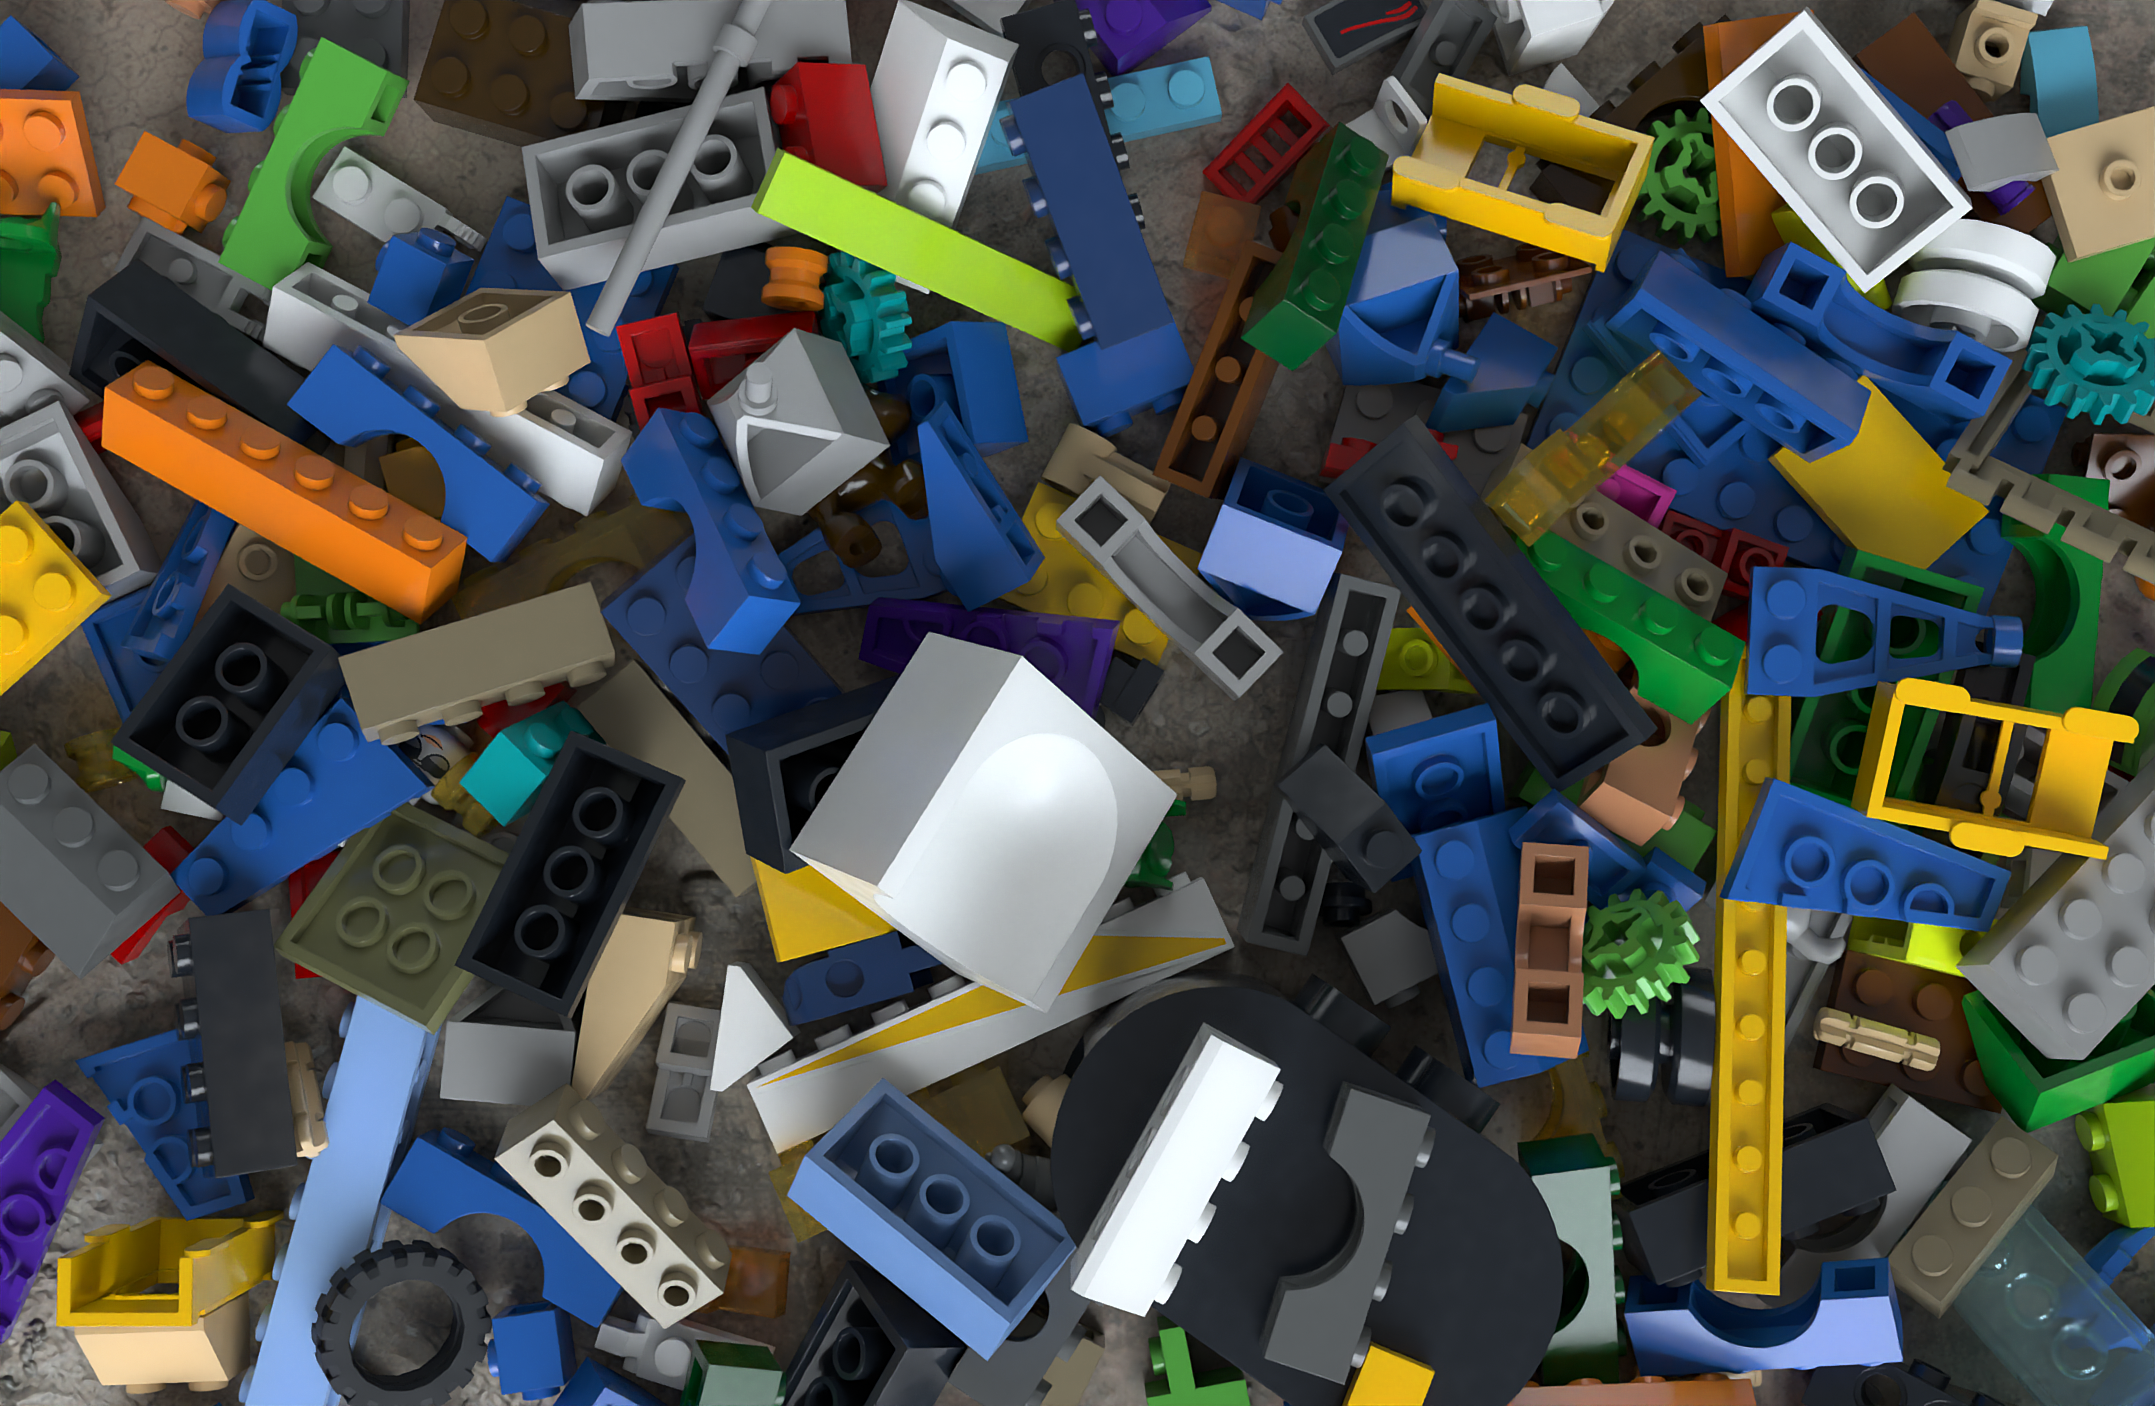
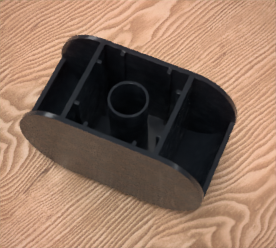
[1051,969,1563,1406]

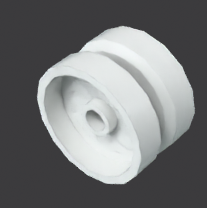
[1891,219,2056,352]

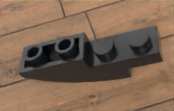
[1907,640,2036,859]

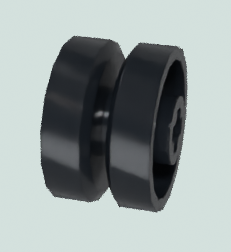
[1607,966,1715,1107]

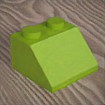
[2075,1083,2155,1228]

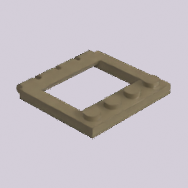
[1942,315,2155,585]

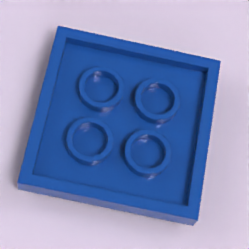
[465,196,679,423]

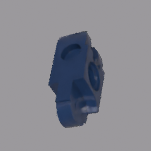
[781,931,943,1026]

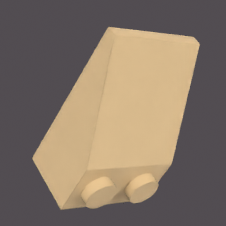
[571,906,703,1100]

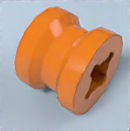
[761,246,828,312]

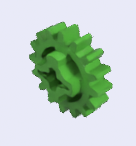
[1636,108,1722,245]
[1582,888,1700,1019]

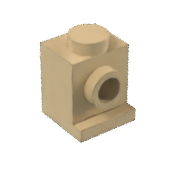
[1946,0,2038,103]

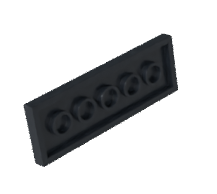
[1323,415,1658,793]

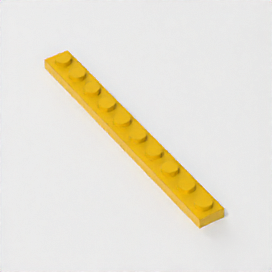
[1706,646,1791,1296]

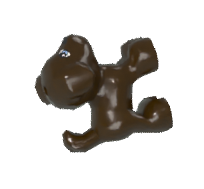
[807,383,929,568]

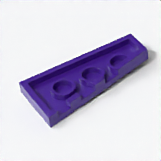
[858,597,1120,721]
[0,1079,105,1345]

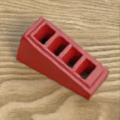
[1202,83,1333,215]

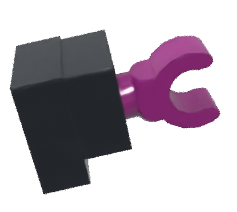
[1099,657,1165,726]

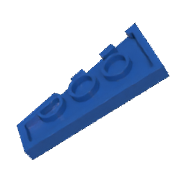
[170,697,436,916]
[1719,777,2012,932]

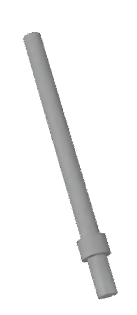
[586,0,772,337]

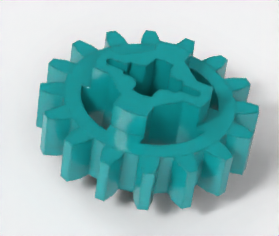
[818,251,912,384]
[2022,304,2155,425]

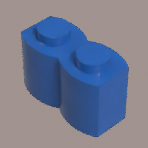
[186,0,298,133]

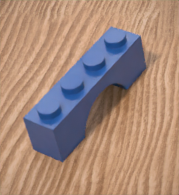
[1744,241,2013,425]
[287,344,550,563]
[621,407,801,655]
[379,1127,624,1328]
[1624,1257,1903,1377]

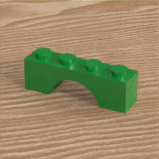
[2001,474,2110,714]
[1510,517,1746,725]

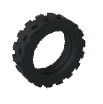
[311,1239,492,1406]

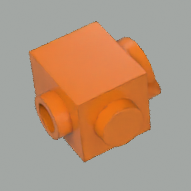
[115,130,231,236]

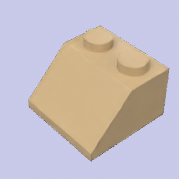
[394,288,591,417]
[74,1291,250,1394]

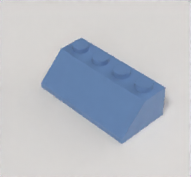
[787,1078,1076,1361]

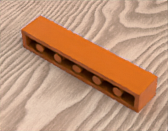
[101,360,468,625]

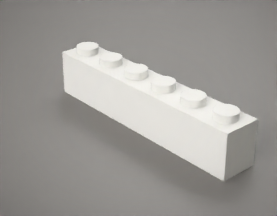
[263,262,632,516]

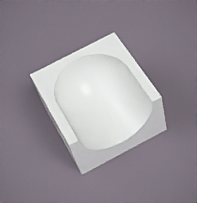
[789,632,1178,1014]

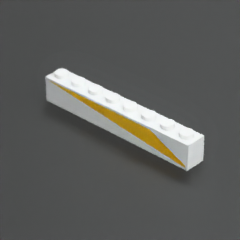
[747,871,1235,1154]

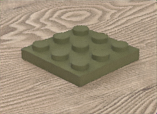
[274,803,510,1035]

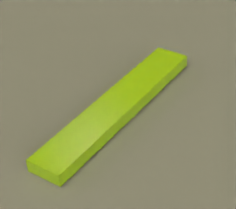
[751,148,1083,352]

